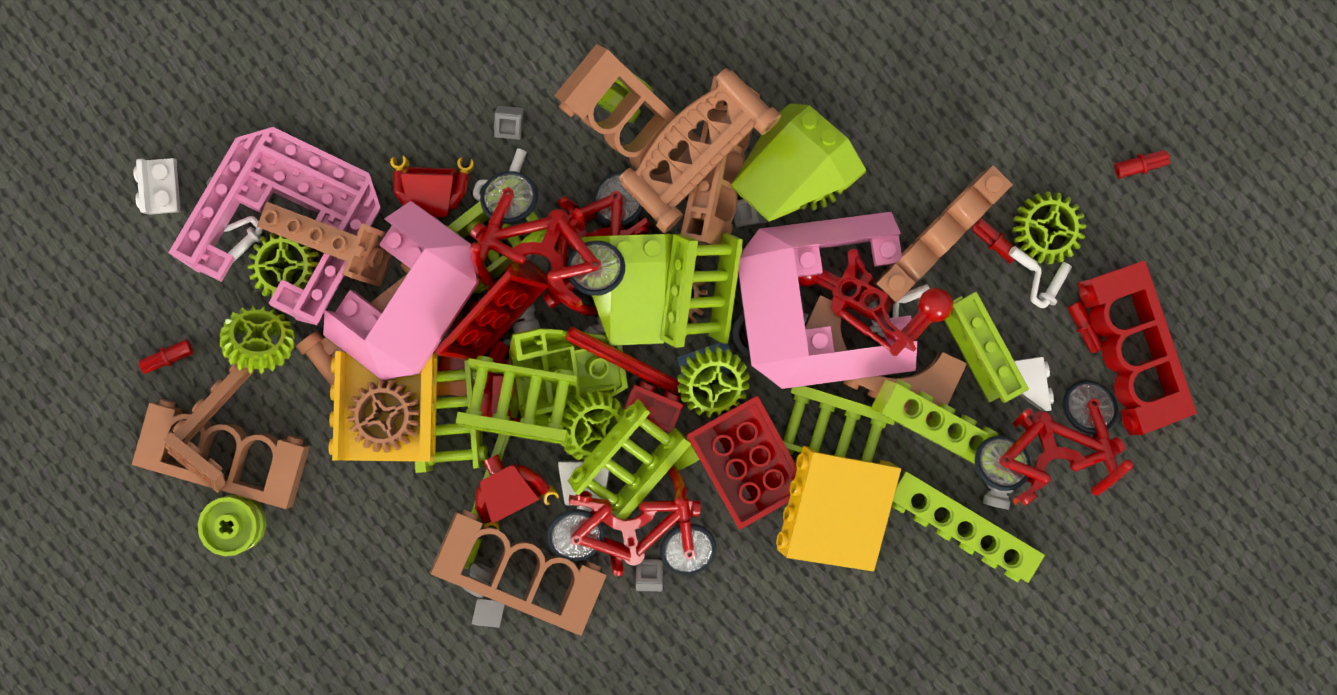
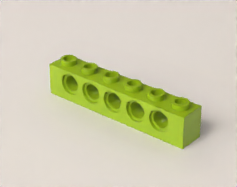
[871,379,1024,483]
[891,470,1045,583]

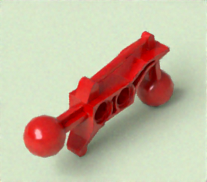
[798,249,954,356]

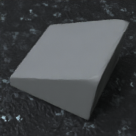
[494,106,524,140]
[734,199,767,228]
[636,559,663,592]
[472,596,505,628]

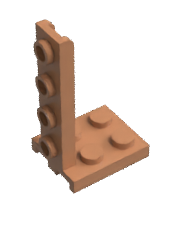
[257,202,393,287]
[163,364,254,493]

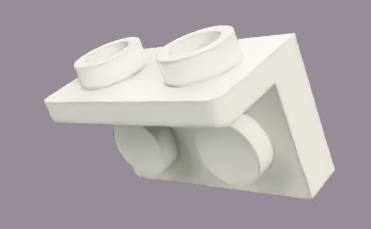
[134,158,181,215]

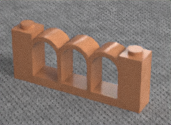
[554,44,701,184]
[681,76,760,245]
[872,166,1013,304]
[132,399,310,509]
[430,510,607,636]

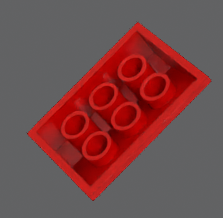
[434,262,549,360]
[686,396,797,530]

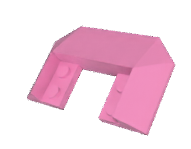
[323,201,479,381]

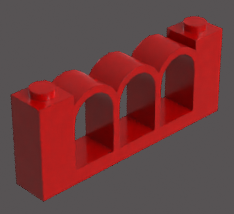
[1077,260,1197,436]

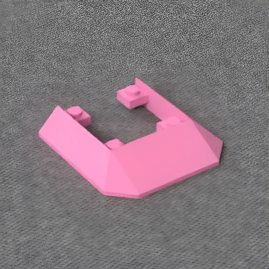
[168,127,381,325]
[738,212,917,389]

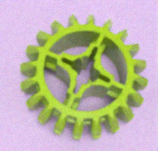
[1012,192,1086,264]
[247,232,320,297]
[220,305,295,374]
[677,346,750,418]
[561,390,625,461]

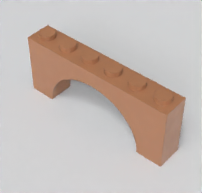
[805,295,967,423]

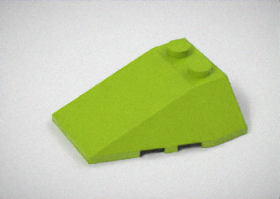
[731,103,866,222]
[580,234,673,345]
[509,328,628,427]

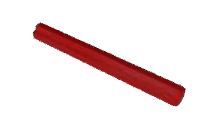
[565,327,681,394]

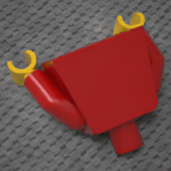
[390,155,474,220]
[475,454,559,530]

